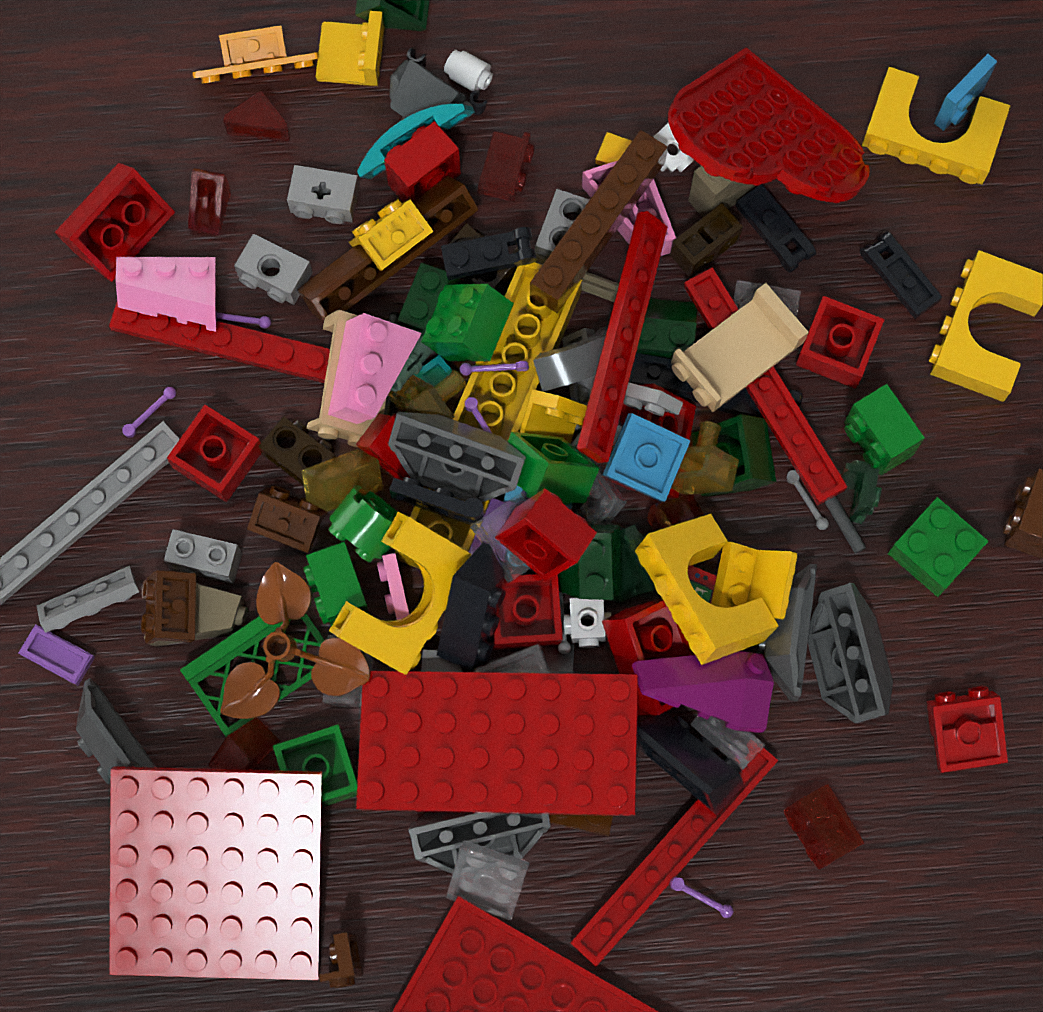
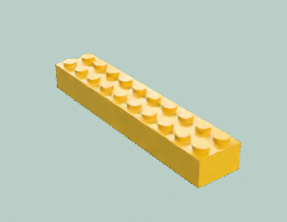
[395,262,582,569]

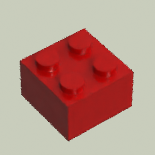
[384,121,461,202]
[796,296,885,389]
[167,405,261,503]
[494,488,597,581]
[492,574,563,650]

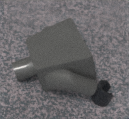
[389,48,488,141]

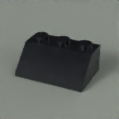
[437,542,506,672]
[637,712,744,815]

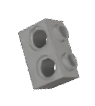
[535,189,589,257]
[164,529,242,585]

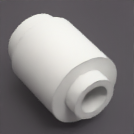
[444,50,493,92]

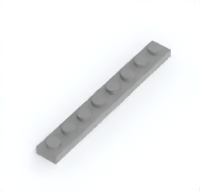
[0,421,180,605]

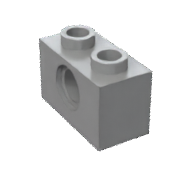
[234,234,313,305]

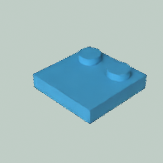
[934,54,998,131]
[603,413,690,502]

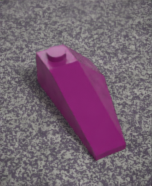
[632,651,774,733]

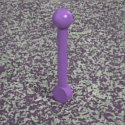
[216,310,271,329]
[459,361,529,376]
[122,387,176,438]
[465,397,493,434]
[670,877,734,918]

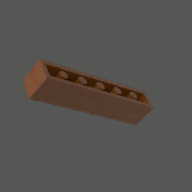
[530,130,668,313]
[297,176,479,322]

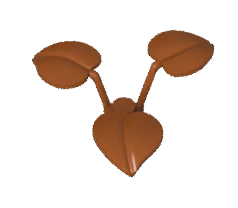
[220,562,370,719]

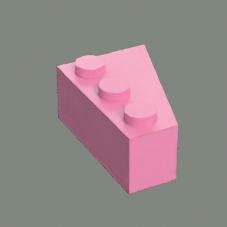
[582,161,676,256]
[116,257,216,332]
[328,313,422,424]

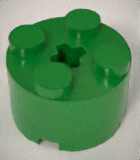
[328,485,398,563]

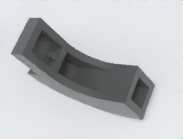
[533,326,608,392]

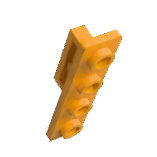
[193,25,319,84]

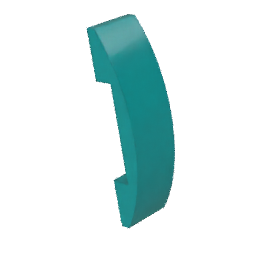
[357,104,475,179]

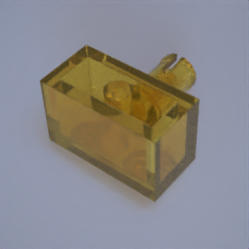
[388,370,467,419]
[671,421,739,495]
[301,449,383,512]

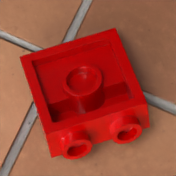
[927,686,1008,773]

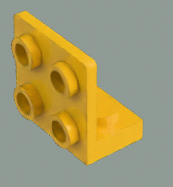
[316,11,385,86]
[349,199,433,271]
[520,389,587,444]
[711,542,797,619]

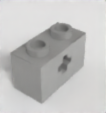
[287,165,360,224]

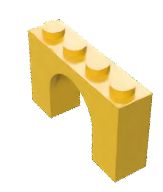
[862,67,1011,185]
[928,250,1043,402]
[329,512,472,675]
[635,514,779,665]

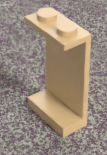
[671,283,809,412]
[307,310,386,447]

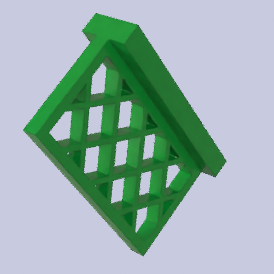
[180,614,325,737]

